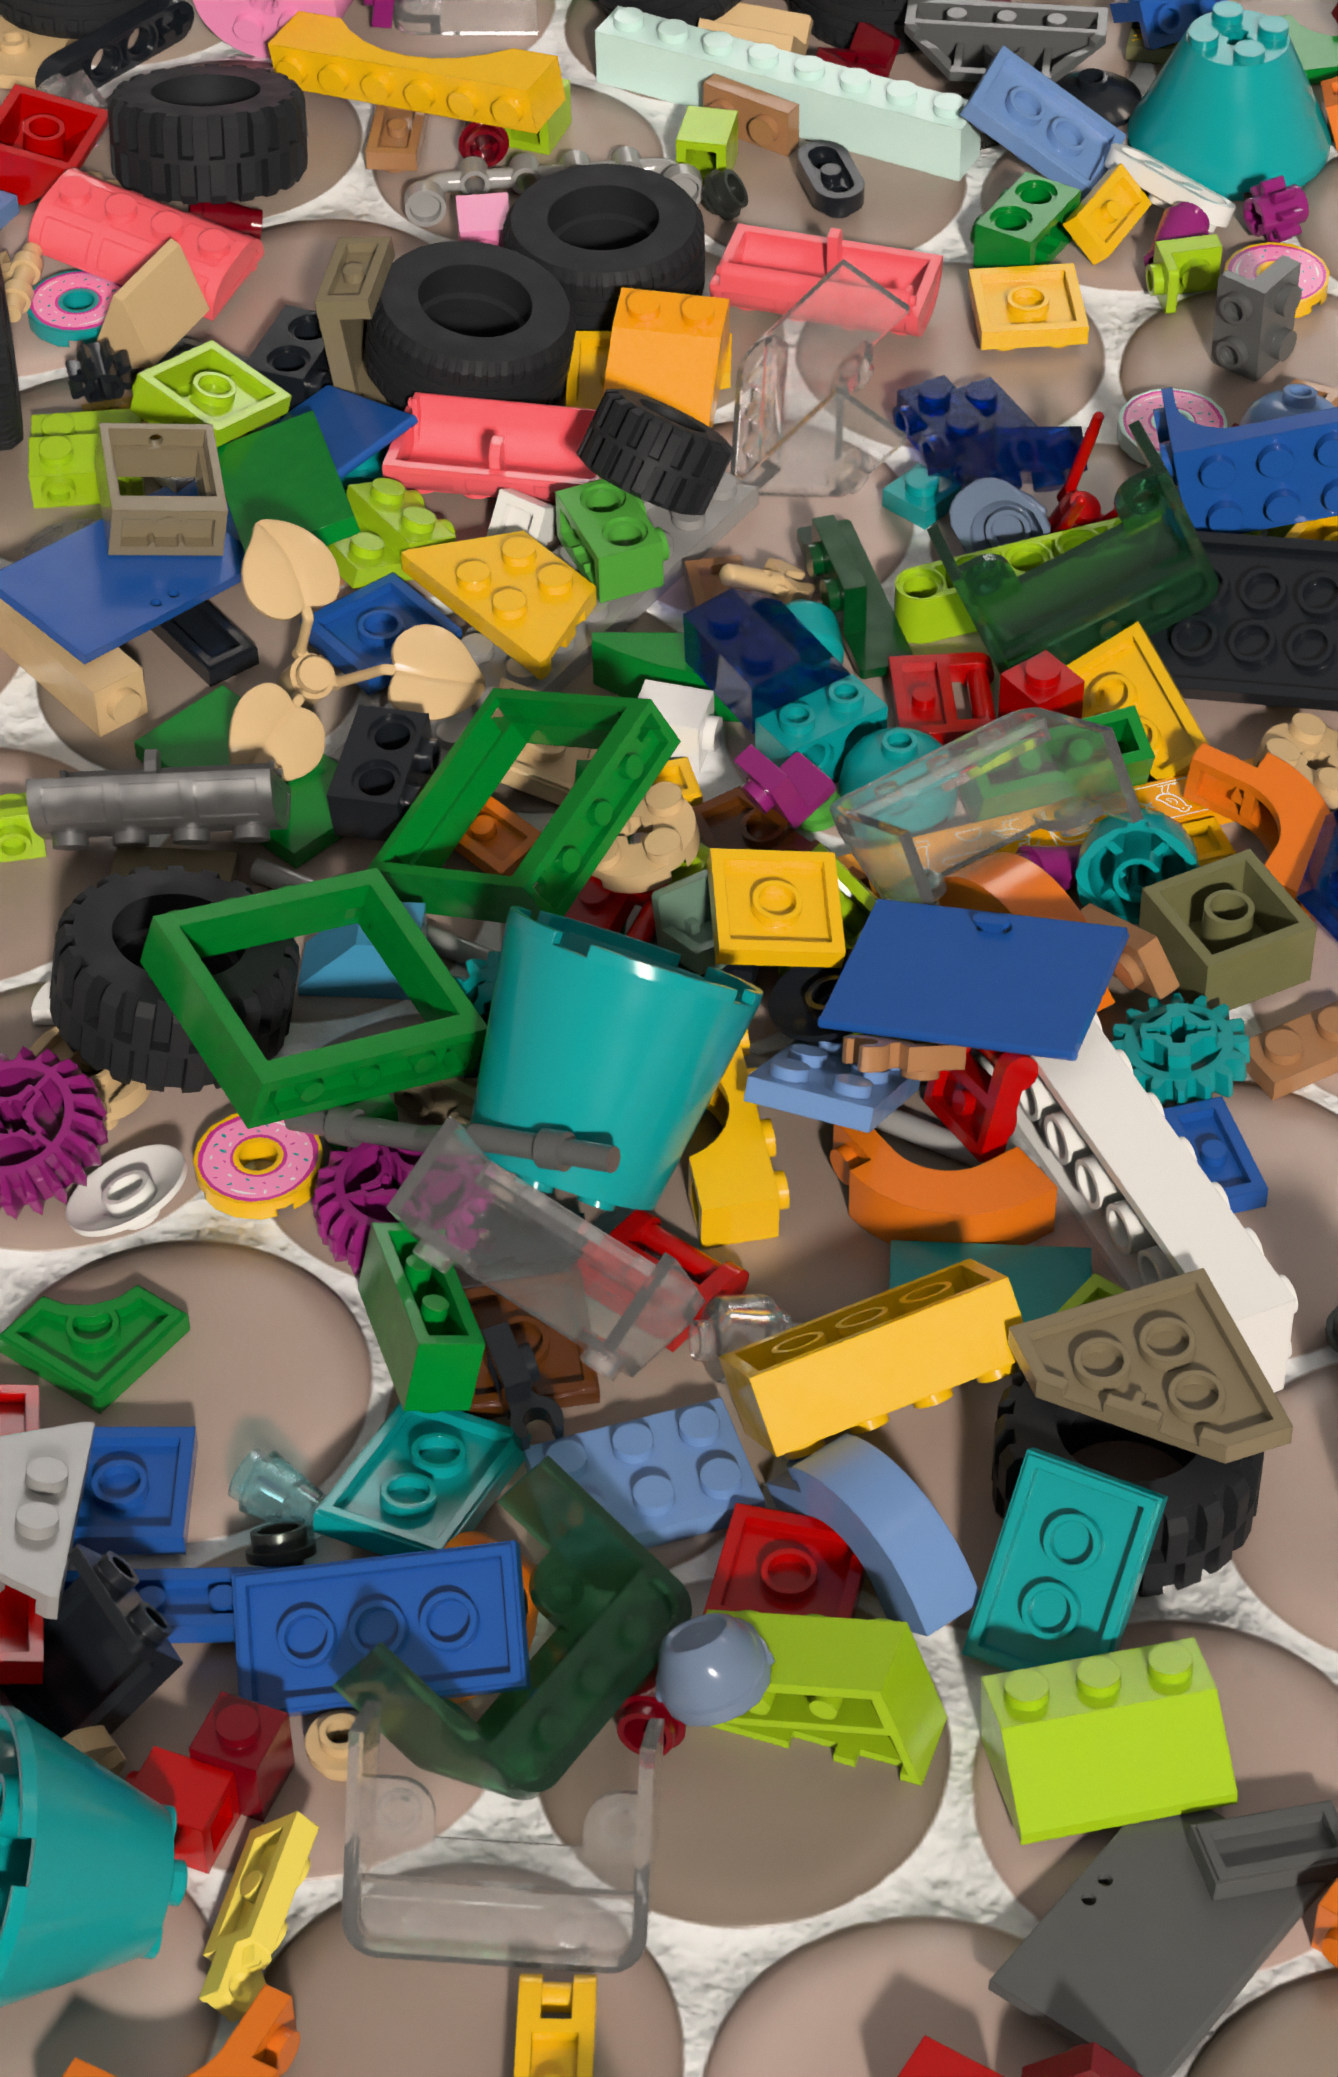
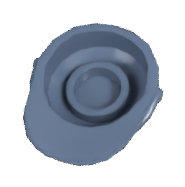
[949,477,1051,554]
[655,1613,775,1727]

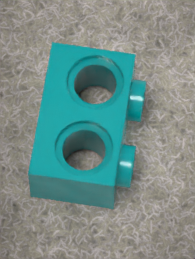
[755,674,888,784]

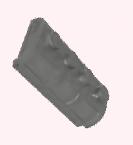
[26,749,291,851]

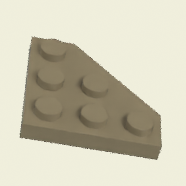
[1008,1268,1293,1464]

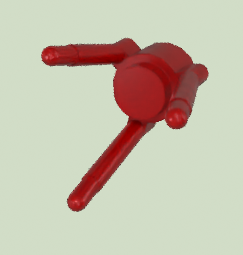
[1048,411,1163,533]

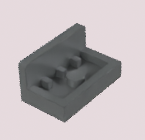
[1211,255,1302,382]

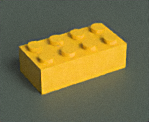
[718,1258,1024,1460]

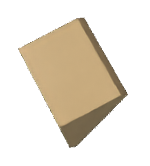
[97,238,210,369]

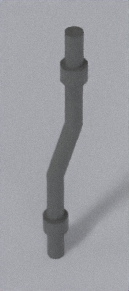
[284,1106,620,1173]

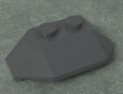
[904,0,1109,83]

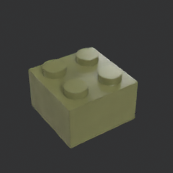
[1139,849,1317,1011]

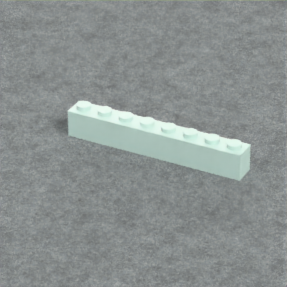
[595,6,981,182]

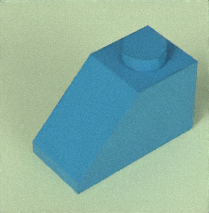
[297,902,428,1000]

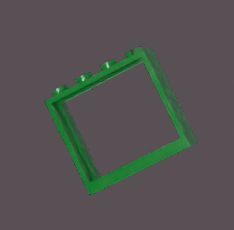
[367,688,681,923]
[140,868,487,1129]

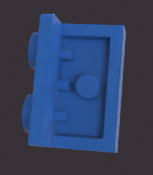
[1110,0,1229,50]

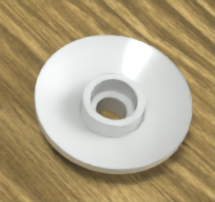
[65,1144,188,1237]

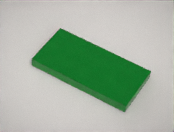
[217,410,361,552]
[134,685,344,869]

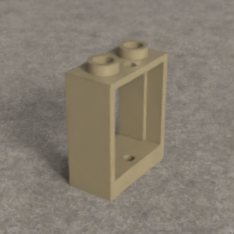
[95,423,228,556]

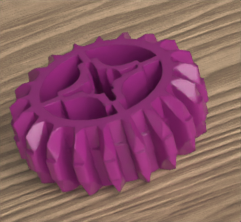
[0,1046,109,1220]
[312,1124,492,1275]

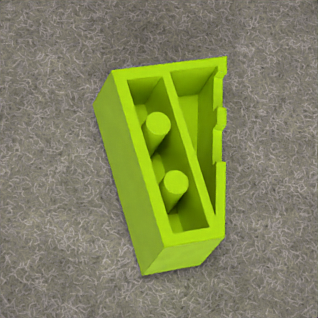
[706,1609,948,1786]

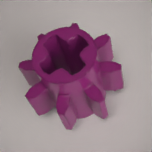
[1243,175,1309,243]

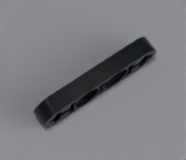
[35,0,194,101]

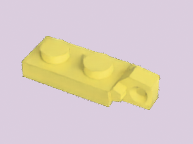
[199,1811,319,2022]

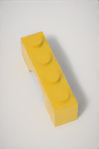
[688,1029,790,1249]

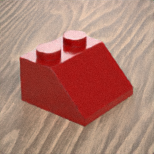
[0,84,109,206]

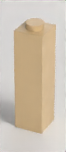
[0,599,148,737]

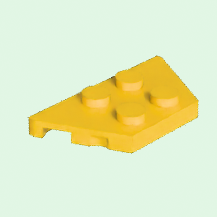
[401,531,597,680]

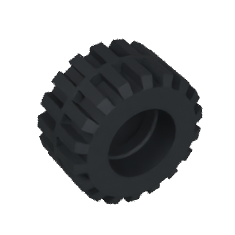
[576,389,734,515]

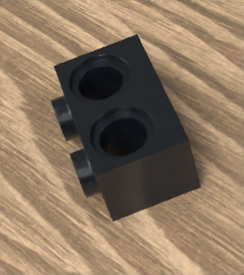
[245,305,333,418]
[327,705,441,842]

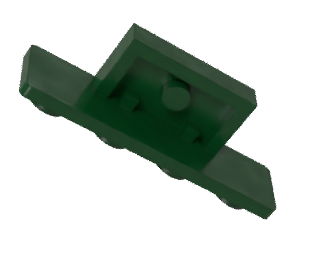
[797,515,913,679]

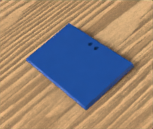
[176,385,418,542]
[0,486,245,665]
[817,899,1129,1061]

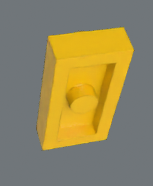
[1062,163,1152,265]

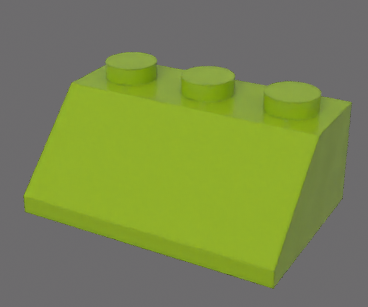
[981,1637,1238,1845]

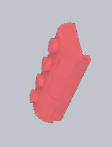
[28,168,264,321]
[709,223,943,337]
[382,392,602,504]

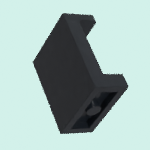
[0,1544,183,1738]

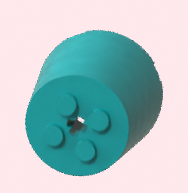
[470,906,764,1211]

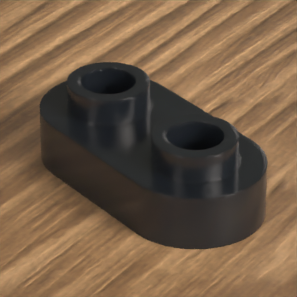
[797,140,865,218]

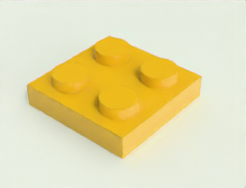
[968,263,1089,351]
[707,848,846,968]

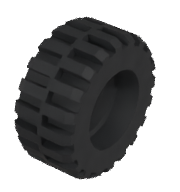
[107,64,308,205]
[49,865,300,1093]
[991,1368,1264,1598]

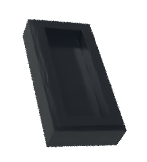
[151,600,259,687]

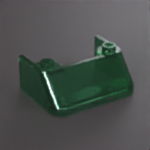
[927,420,1218,674]
[332,1455,692,1800]

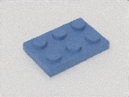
[960,45,1127,202]
[743,1037,920,1133]
[524,1397,765,1570]

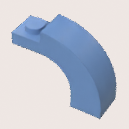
[766,1433,980,1637]

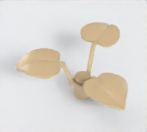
[228,519,486,782]

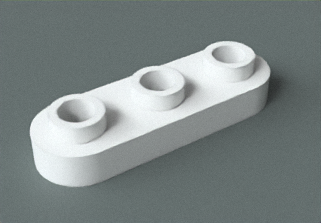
[1104,143,1236,233]

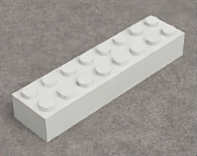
[970,1013,1298,1392]

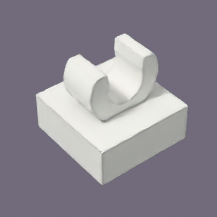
[486,488,557,547]

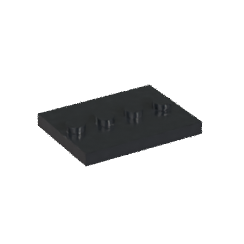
[1139,528,1338,711]

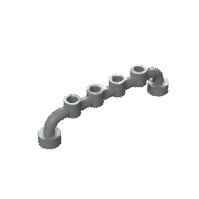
[404,146,704,227]

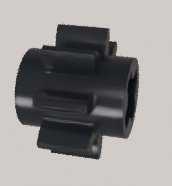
[65,340,134,410]

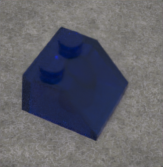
[683,588,850,734]

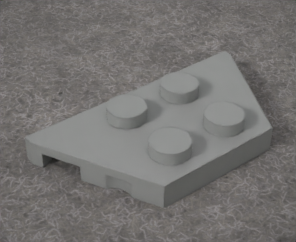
[0,1421,95,1620]

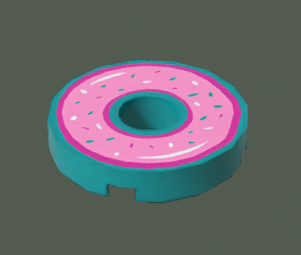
[27,270,122,347]

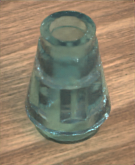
[228,1448,326,1540]

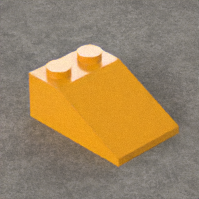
[602,287,730,428]

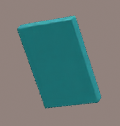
[889,1240,1092,1322]
[313,1402,531,1556]
[961,1447,1168,1672]

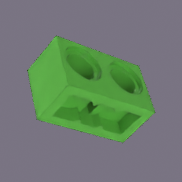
[555,479,669,603]

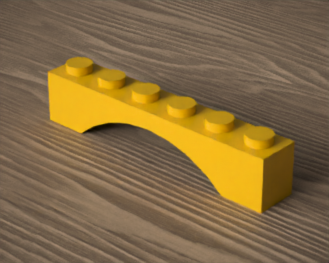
[268,11,566,134]

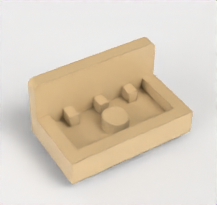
[698,2,813,56]

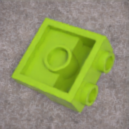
[130,340,292,447]
[28,409,145,509]
[326,478,456,589]

